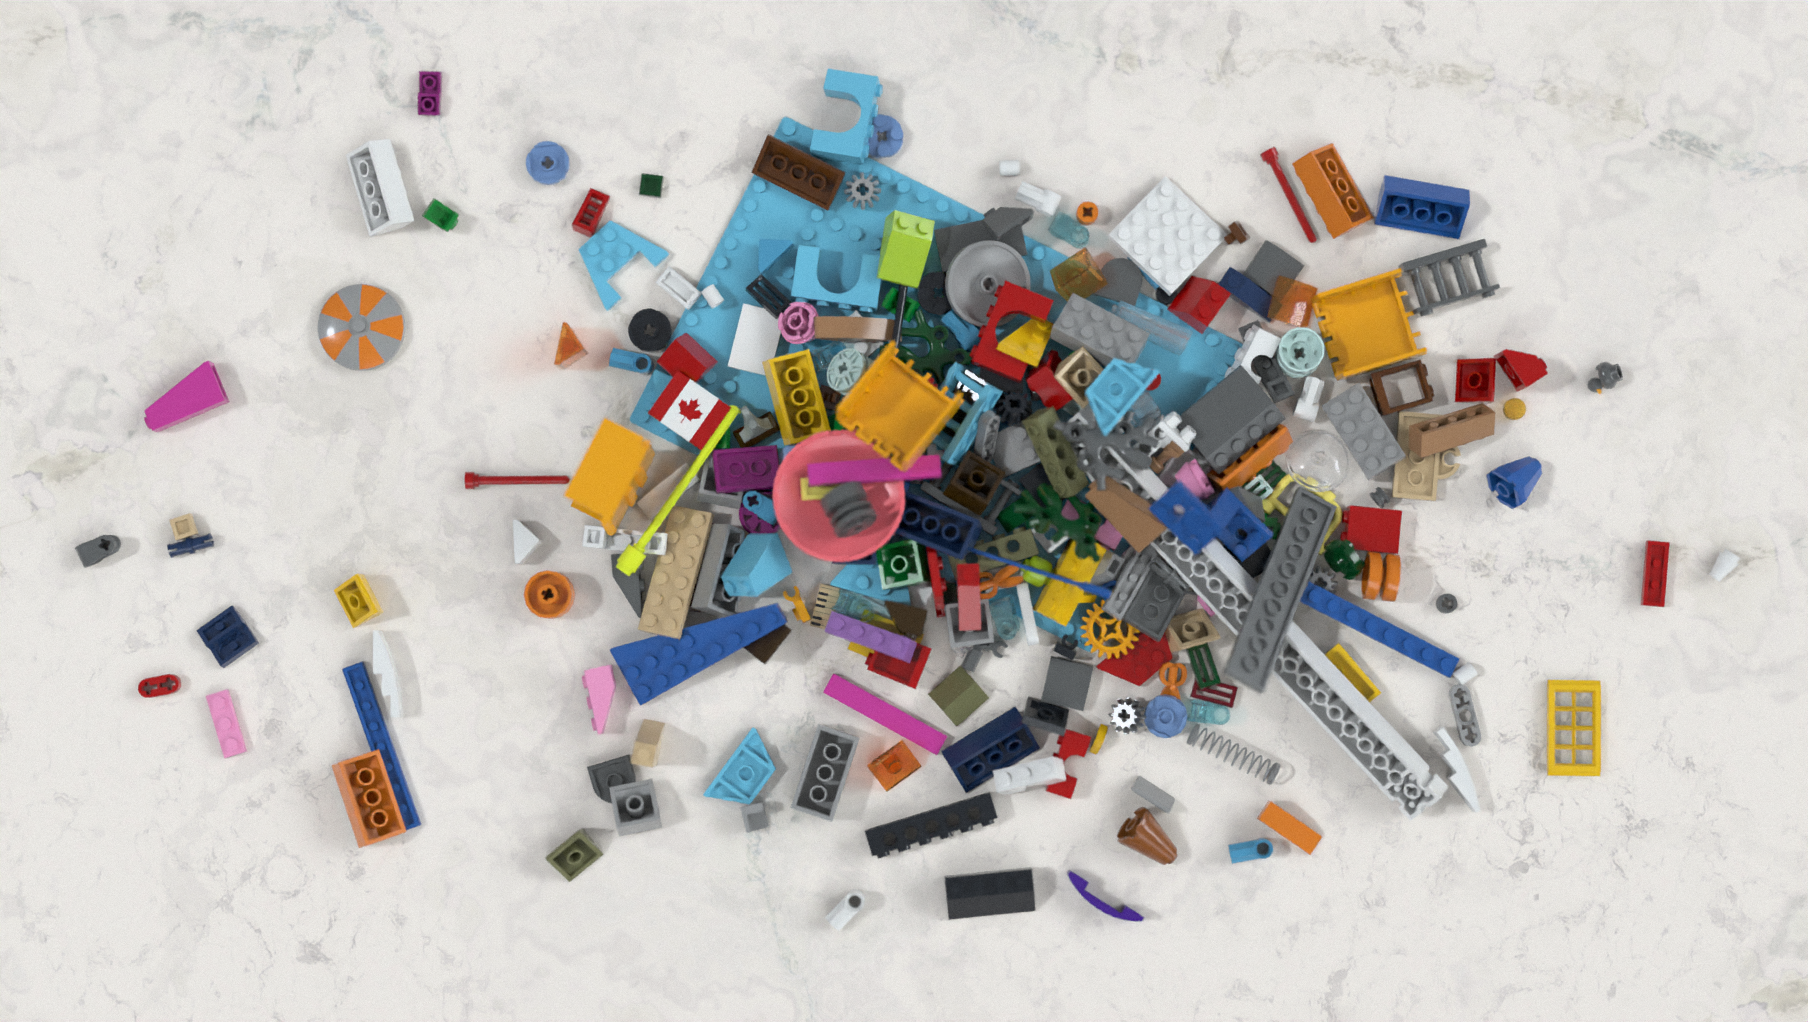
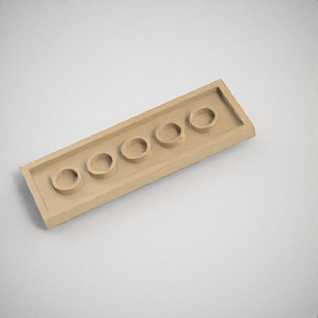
[638,505,714,640]

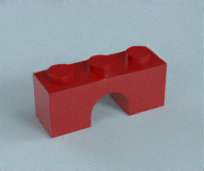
[1044,729,1091,799]

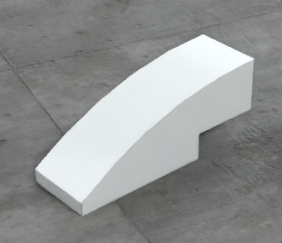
[637,462,701,520]

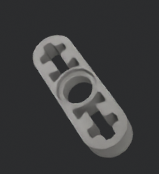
[974,410,1000,463]
[1449,684,1481,746]

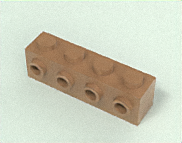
[1409,403,1495,458]

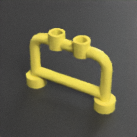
[1262,473,1343,556]

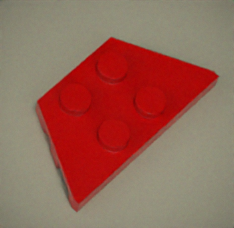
[926,546,946,618]
[1096,632,1172,686]

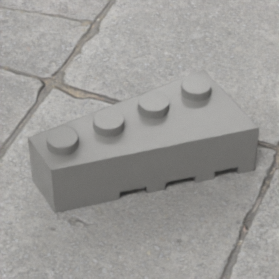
[691,524,744,618]

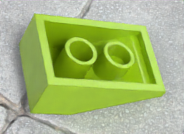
[877,210,935,289]

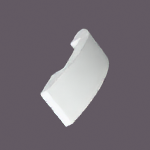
[582,525,668,555]

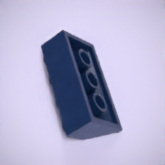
[894,490,983,560]
[941,706,1040,793]

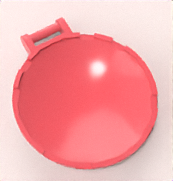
[773,427,905,562]

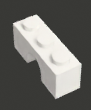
[1224,324,1281,384]
[993,756,1066,795]

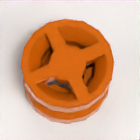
[1076,201,1098,225]

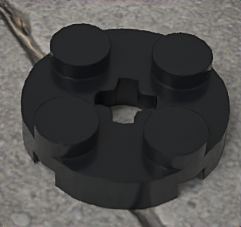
[917,271,952,315]
[628,308,672,352]

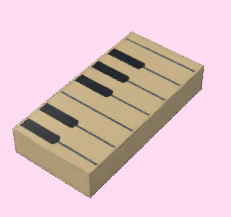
[810,584,841,629]

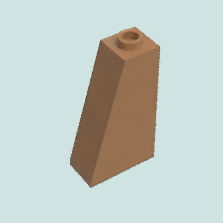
[1085,476,1167,553]

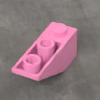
[582,665,616,734]

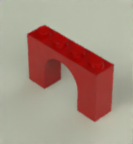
[970,280,1054,383]

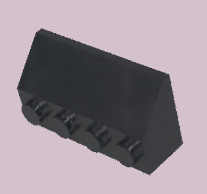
[944,867,1035,920]

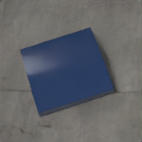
[196,606,259,668]

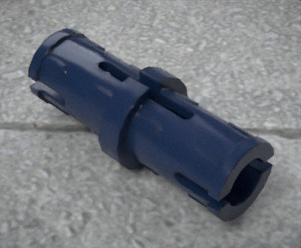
[167,533,214,558]

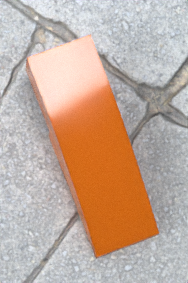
[1257,800,1322,855]

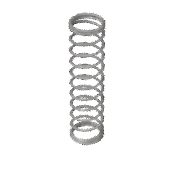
[1187,723,1281,785]

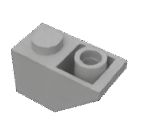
[1090,550,1124,586]

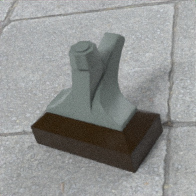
[732,406,780,448]

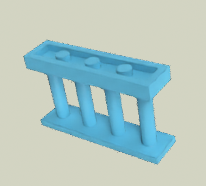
[932,362,1003,466]

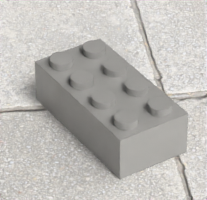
[1050,293,1150,367]
[1322,383,1406,481]
[791,724,860,822]

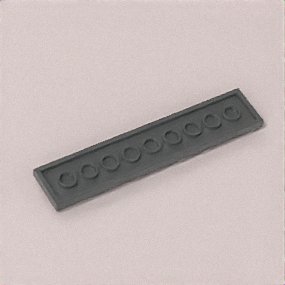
[1222,486,1336,694]

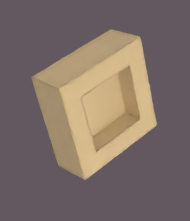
[169,513,198,541]

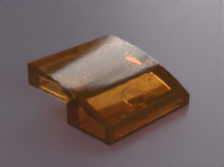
[1267,275,1318,328]

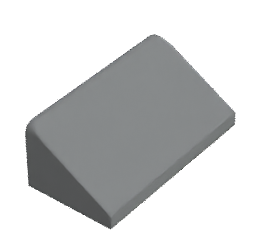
[1131,776,1175,813]

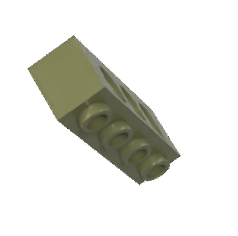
[1022,407,1089,498]
[948,527,1039,581]

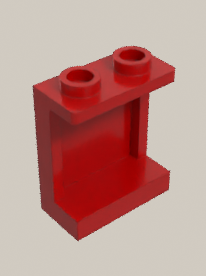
[1340,505,1402,555]
[865,629,932,689]

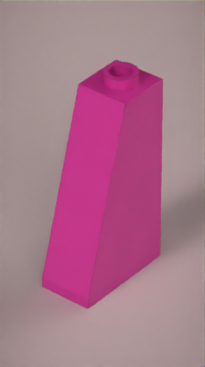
[144,361,229,432]

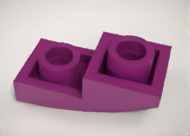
[418,71,442,115]

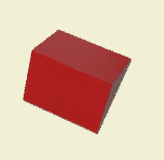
[657,332,718,383]
[1455,358,1496,404]

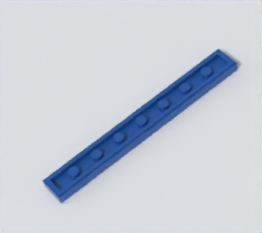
[342,661,422,830]

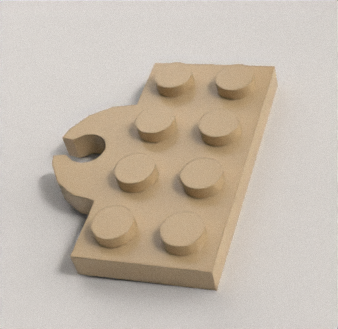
[1391,411,1461,501]

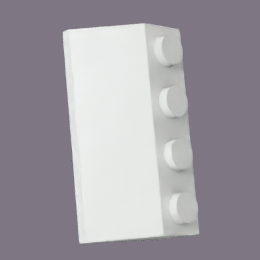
[346,139,414,237]

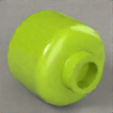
[1020,555,1054,587]

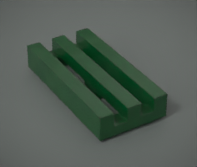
[1241,460,1287,497]
[1186,643,1221,690]

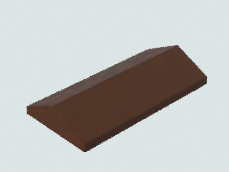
[751,134,846,211]

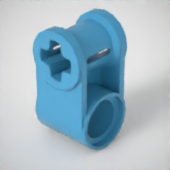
[742,491,777,526]

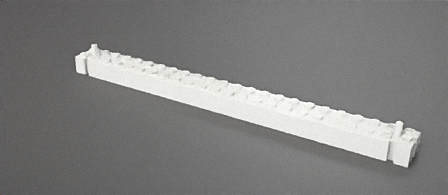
[1066,404,1448,821]

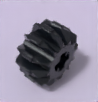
[996,390,1033,427]

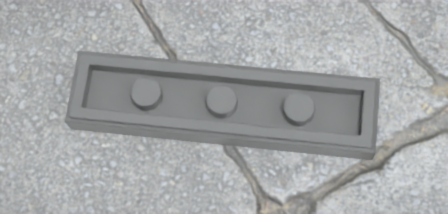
[1101,544,1159,621]

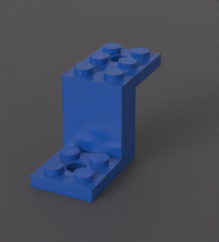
[1148,480,1274,562]

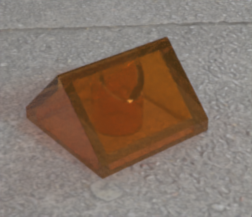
[1050,247,1109,302]
[554,322,589,370]
[867,739,922,792]

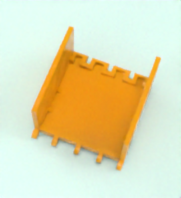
[1311,268,1427,381]
[836,341,965,473]
[563,417,655,536]

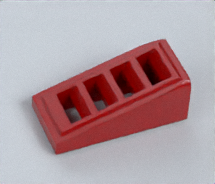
[572,188,610,238]

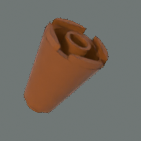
[1117,807,1177,865]

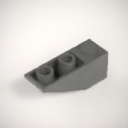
[611,554,646,618]

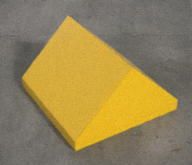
[334,574,384,628]

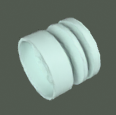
[1275,327,1324,378]
[827,348,875,396]

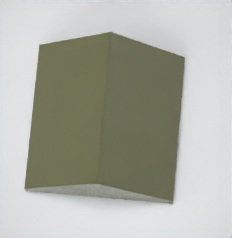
[928,666,989,726]
[545,828,603,882]

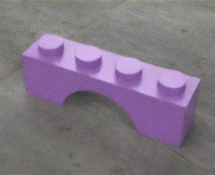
[824,611,917,663]

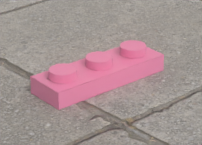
[206,689,247,758]

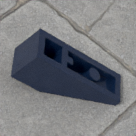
[1218,267,1281,323]

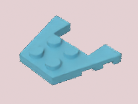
[579,220,669,311]

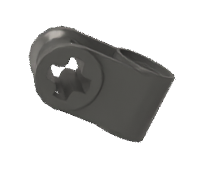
[75,535,121,568]

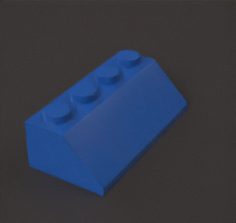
[1374,175,1470,239]

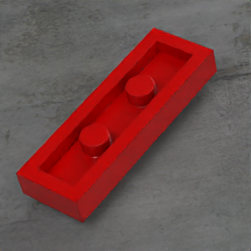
[1641,540,1670,607]

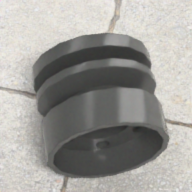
[820,481,878,538]

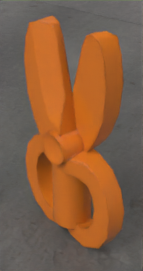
[979,565,1023,600]
[1159,662,1187,700]

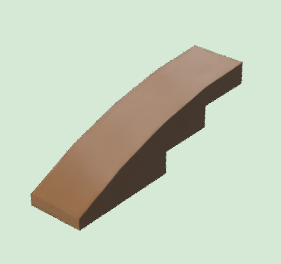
[814,316,902,343]

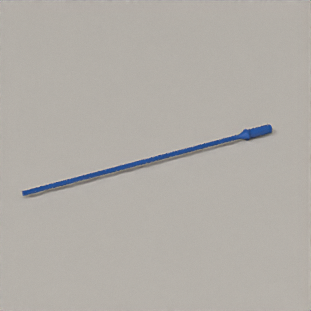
[970,548,1112,599]

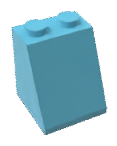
[721,533,793,596]

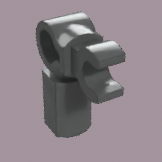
[961,641,1008,673]

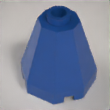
[1486,456,1542,509]

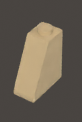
[631,719,665,767]

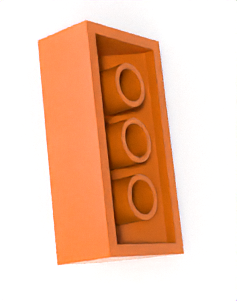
[1292,143,1374,239]
[1206,424,1293,493]
[332,749,407,848]

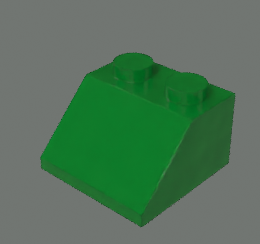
[876,540,931,590]

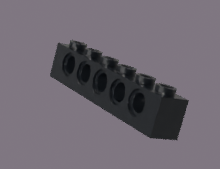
[865,792,998,859]

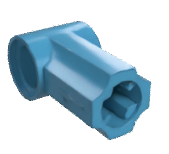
[941,309,981,351]
[609,348,654,375]
[1228,838,1273,864]

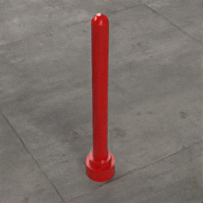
[1260,147,1317,243]
[465,472,570,489]

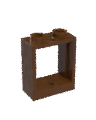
[1367,360,1434,417]

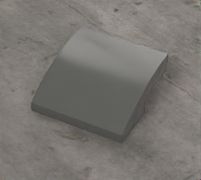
[1243,240,1304,301]
[1041,656,1093,711]

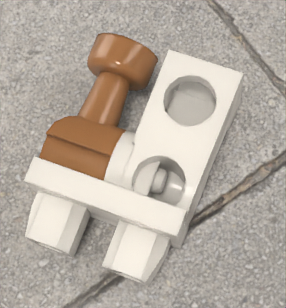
[1130,411,1196,474]

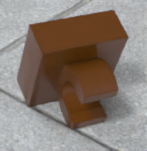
[1224,221,1250,245]
[820,385,841,411]

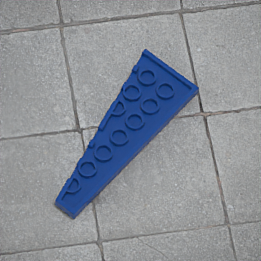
[610,603,788,706]

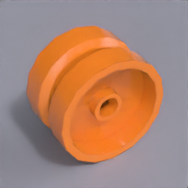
[1361,552,1401,602]
[524,570,575,619]

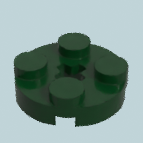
[1324,539,1365,580]

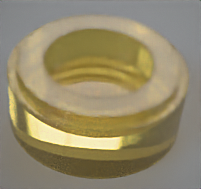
[1503,398,1526,420]

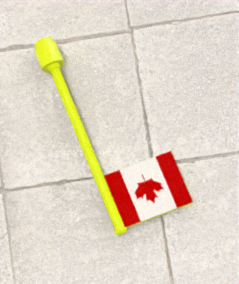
[615,371,741,576]

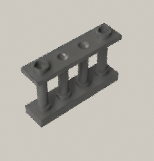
[1399,238,1500,317]
[920,455,1022,536]

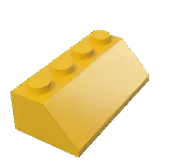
[762,349,831,446]
[1033,538,1107,627]

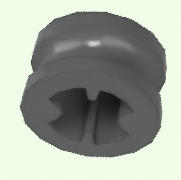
[1370,487,1390,508]
[1436,594,1457,614]

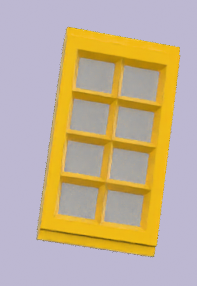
[1547,680,1601,776]

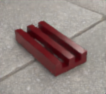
[1190,678,1238,708]

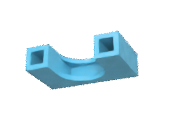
[810,69,883,165]
[791,245,882,313]

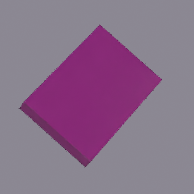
[712,445,780,494]

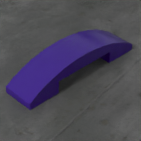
[1067,870,1144,922]

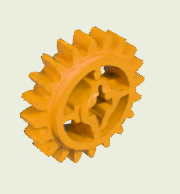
[1079,600,1140,660]

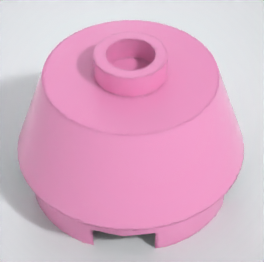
[778,302,818,344]
[1175,459,1215,500]

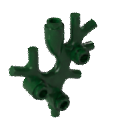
[879,310,973,384]
[1013,483,1102,563]

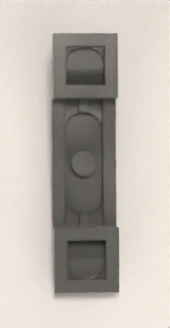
[1238,320,1295,403]

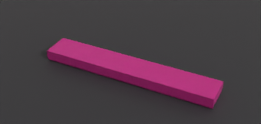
[807,455,941,487]
[823,673,947,755]

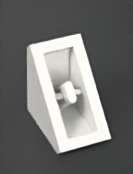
[513,520,542,564]

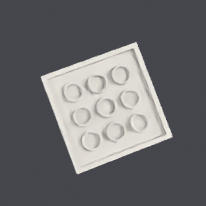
[1107,177,1227,296]

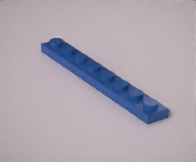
[1300,581,1459,678]

